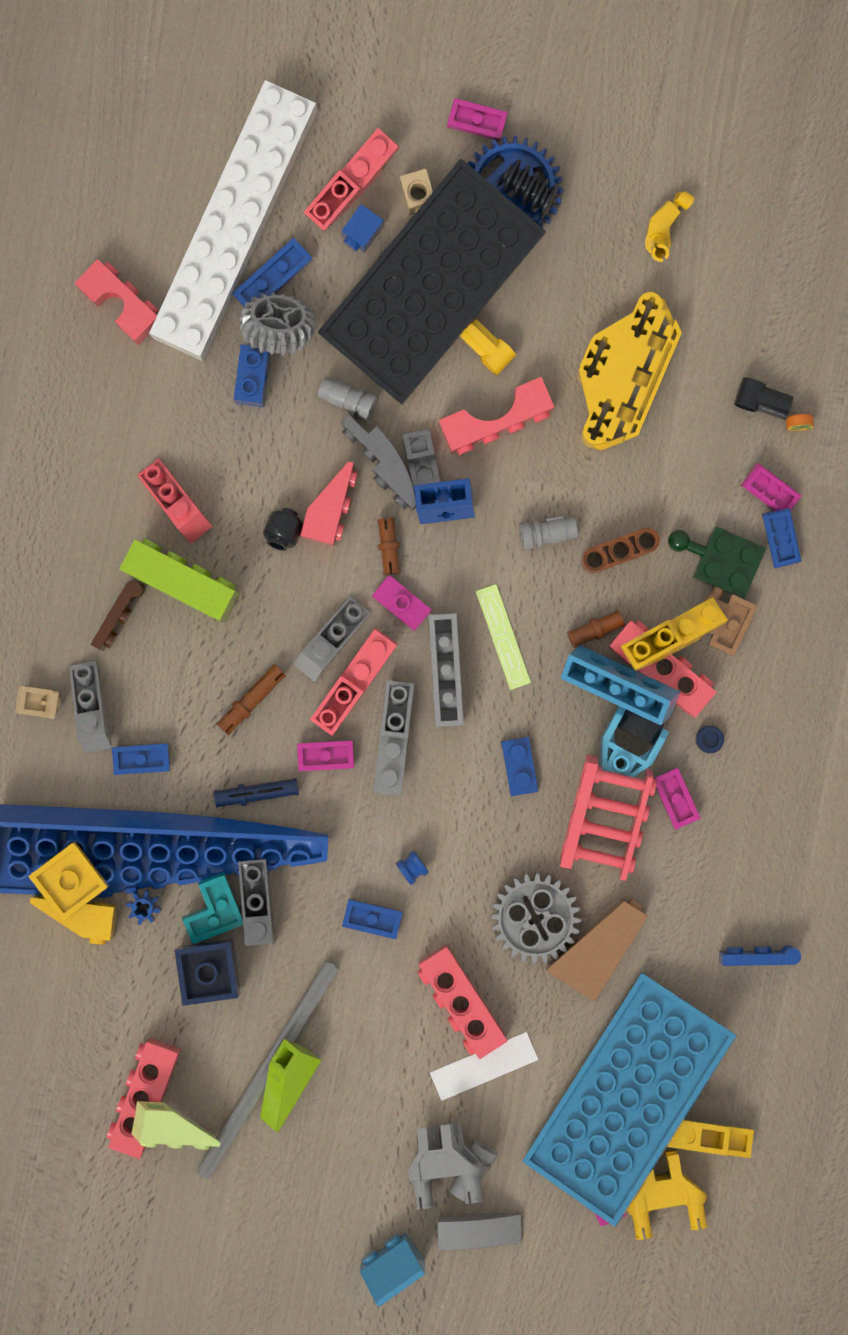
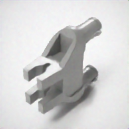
[408,1123,483,1210]

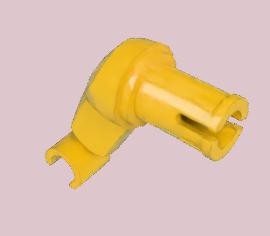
[645,191,695,262]

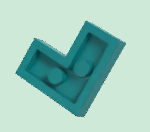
[182,872,243,944]

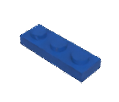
[232,238,313,307]

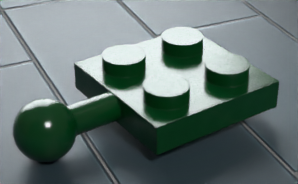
[668,526,766,599]

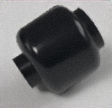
[263,508,303,551]

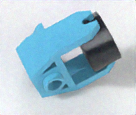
[599,706,669,777]

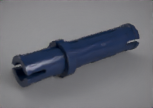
[214,778,299,808]

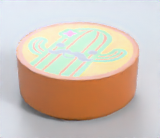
[785,414,814,431]

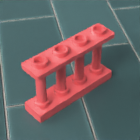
[560,754,657,881]

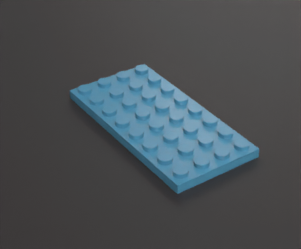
[522,973,738,1227]

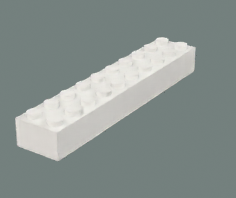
[149,80,317,361]

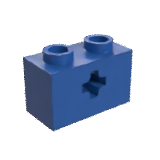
[234,344,271,408]
[414,478,475,524]

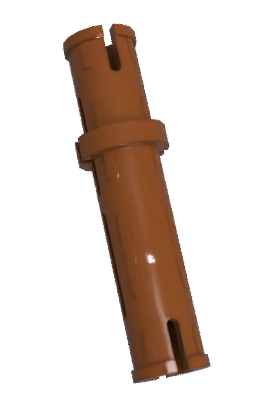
[216,664,286,736]

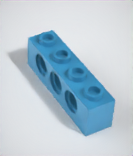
[560,645,681,725]

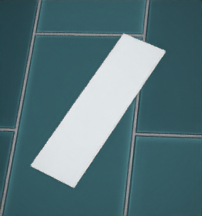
[430,1032,538,1101]

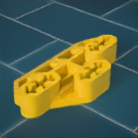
[577,292,682,451]

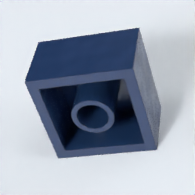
[175,939,241,1006]

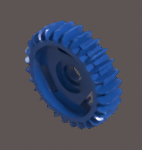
[467,135,564,228]

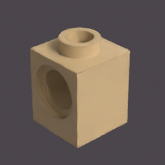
[399,169,433,215]

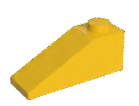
[30,895,118,945]

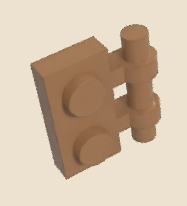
[699,586,758,656]

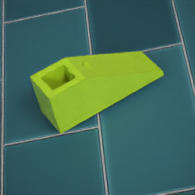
[260,1039,322,1132]

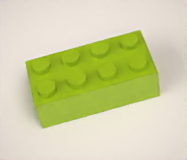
[119,538,240,623]

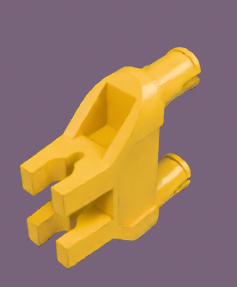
[627,1150,708,1240]

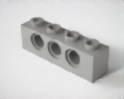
[428,613,464,727]

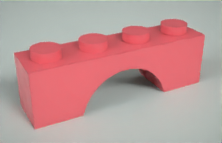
[438,377,554,456]

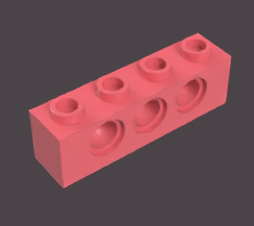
[607,620,716,718]
[417,944,508,1060]
[106,1038,181,1159]

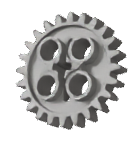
[490,873,581,964]

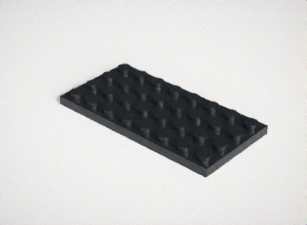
[317,158,547,405]

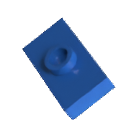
[761,507,802,568]

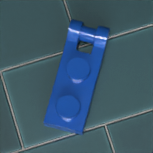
[719,945,801,966]

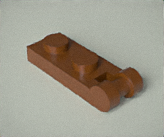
[90,580,145,651]

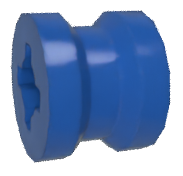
[395,850,429,885]

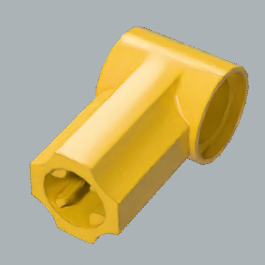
[460,319,517,376]

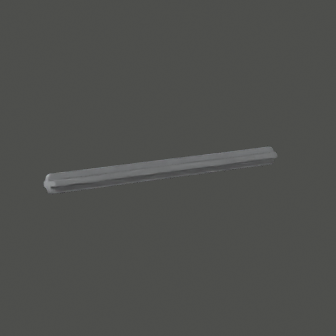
[197,960,339,1179]

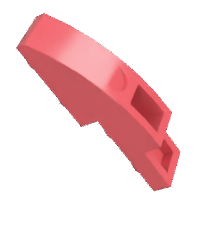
[304,128,400,231]
[310,628,398,736]

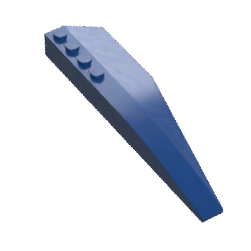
[0,804,329,898]

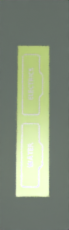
[476,584,531,690]

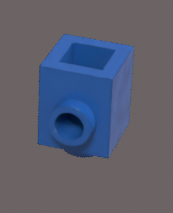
[341,204,384,253]

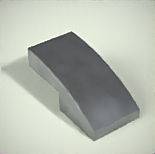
[402,429,440,493]

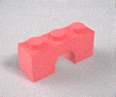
[75,259,159,345]

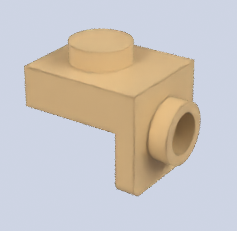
[15,686,61,719]

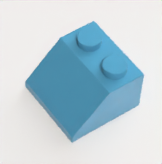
[360,1233,425,1307]

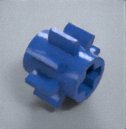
[126,889,162,925]

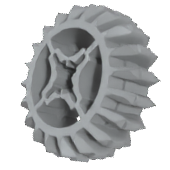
[240,292,315,356]

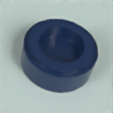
[695,726,724,753]

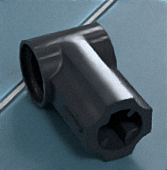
[734,377,794,420]

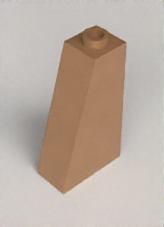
[546,898,648,1002]

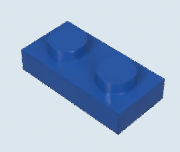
[501,737,538,796]
[112,743,171,775]
[342,899,403,939]

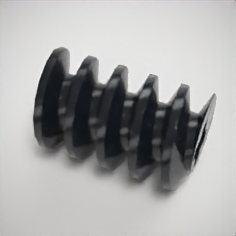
[497,159,559,219]

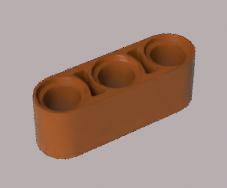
[581,528,660,574]

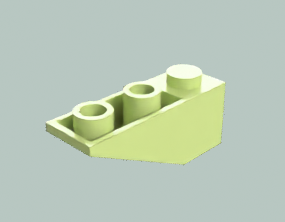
[132,1101,220,1150]

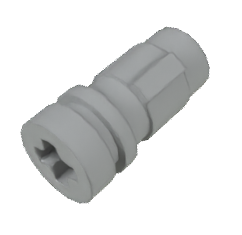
[317,377,378,421]
[518,516,578,551]
[449,1140,498,1201]

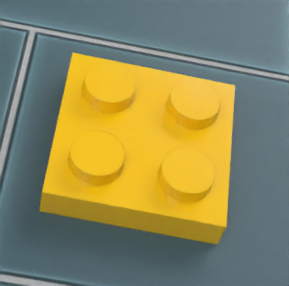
[28,841,109,921]

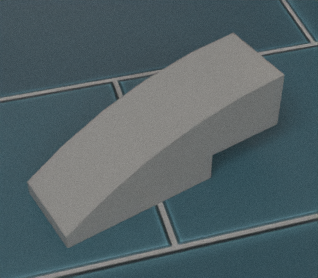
[438,1213,521,1250]

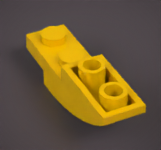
[621,597,728,671]
[667,1119,754,1158]

